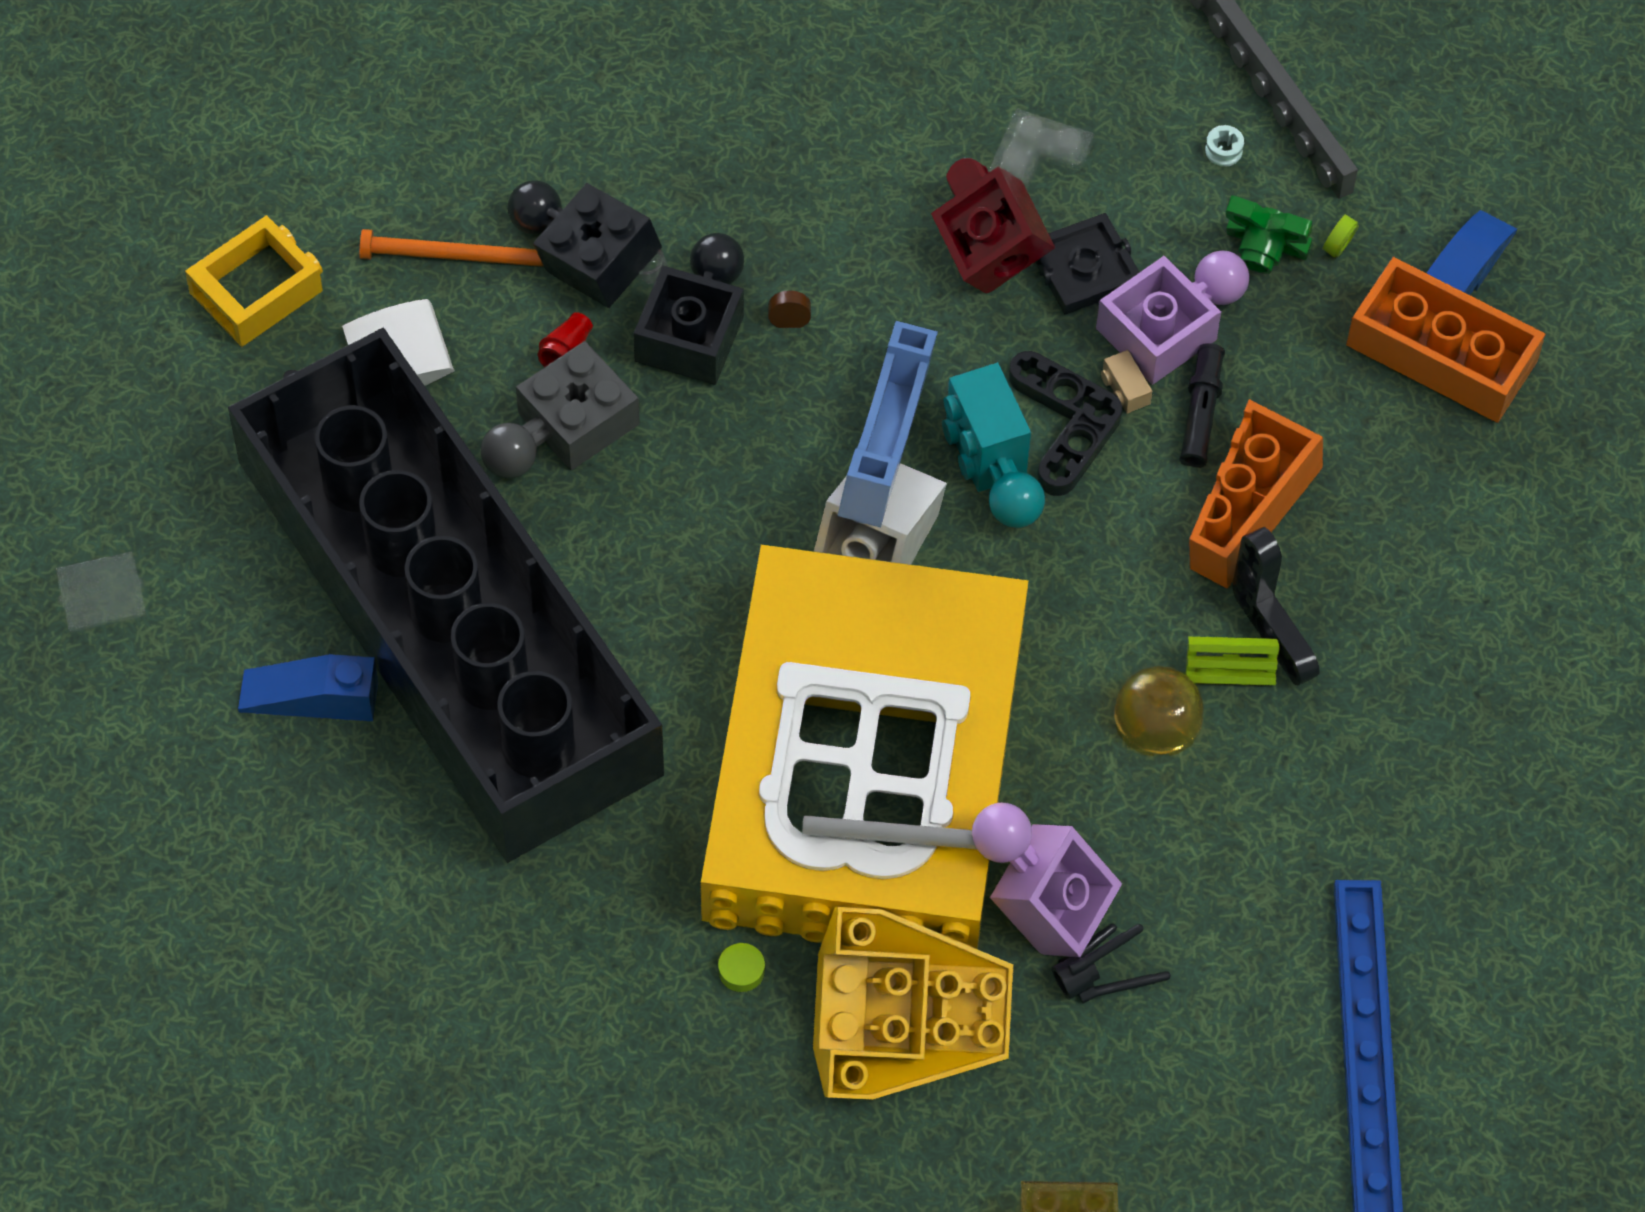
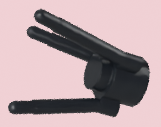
[1052,923,1171,1004]

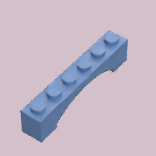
[837,321,938,528]

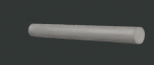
[802,816,976,849]

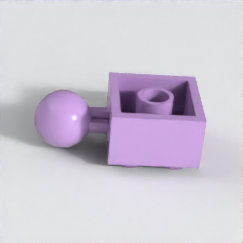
[1096,251,1249,385]
[972,803,1122,957]

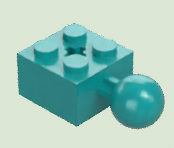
[942,362,1045,528]

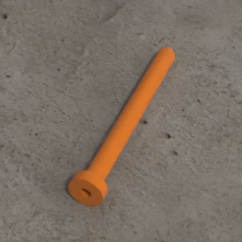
[359,229,543,267]

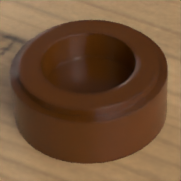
[768,290,811,328]

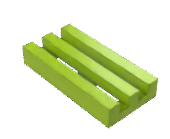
[1185,636,1279,685]

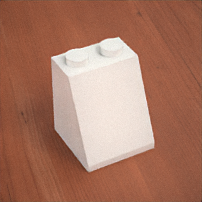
[814,463,947,565]

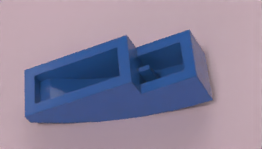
[1427,210,1517,295]

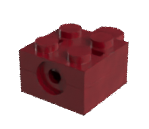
[931,158,1055,294]

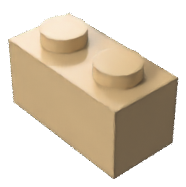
[1101,350,1153,413]

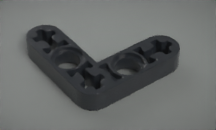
[1009,351,1122,496]
[1232,527,1319,686]

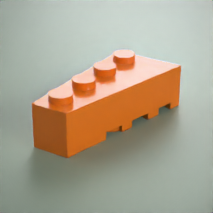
[1189,399,1323,588]

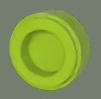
[1322,214,1359,258]
[718,943,765,992]

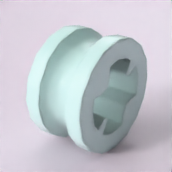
[1205,125,1244,166]

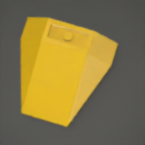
[813,907,1013,1100]

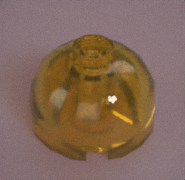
[1114,666,1204,756]

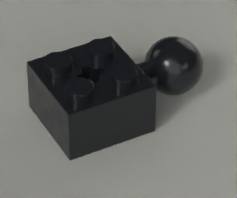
[508,180,662,308]
[634,233,744,385]

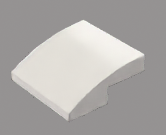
[342,299,454,386]

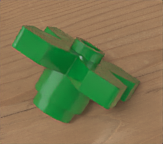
[1225,195,1312,274]

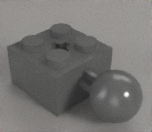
[481,341,640,479]

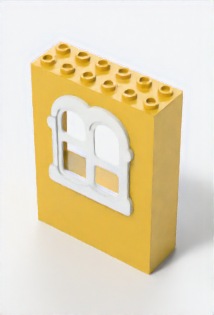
[701,545,1029,949]

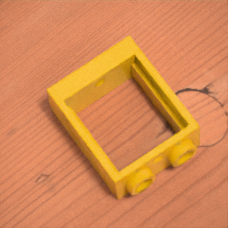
[185,215,323,347]

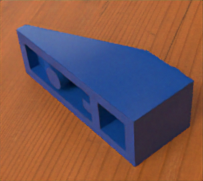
[238,654,378,721]

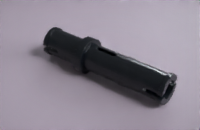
[1179,343,1225,468]

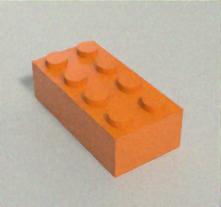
[1346,257,1546,423]

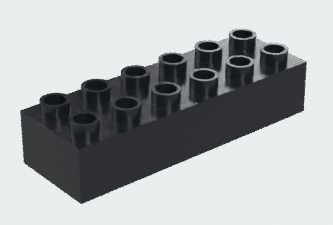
[228,327,664,863]

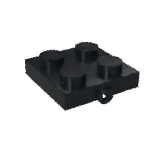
[1035,213,1140,315]

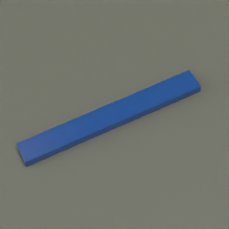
[1334,880,1403,1212]

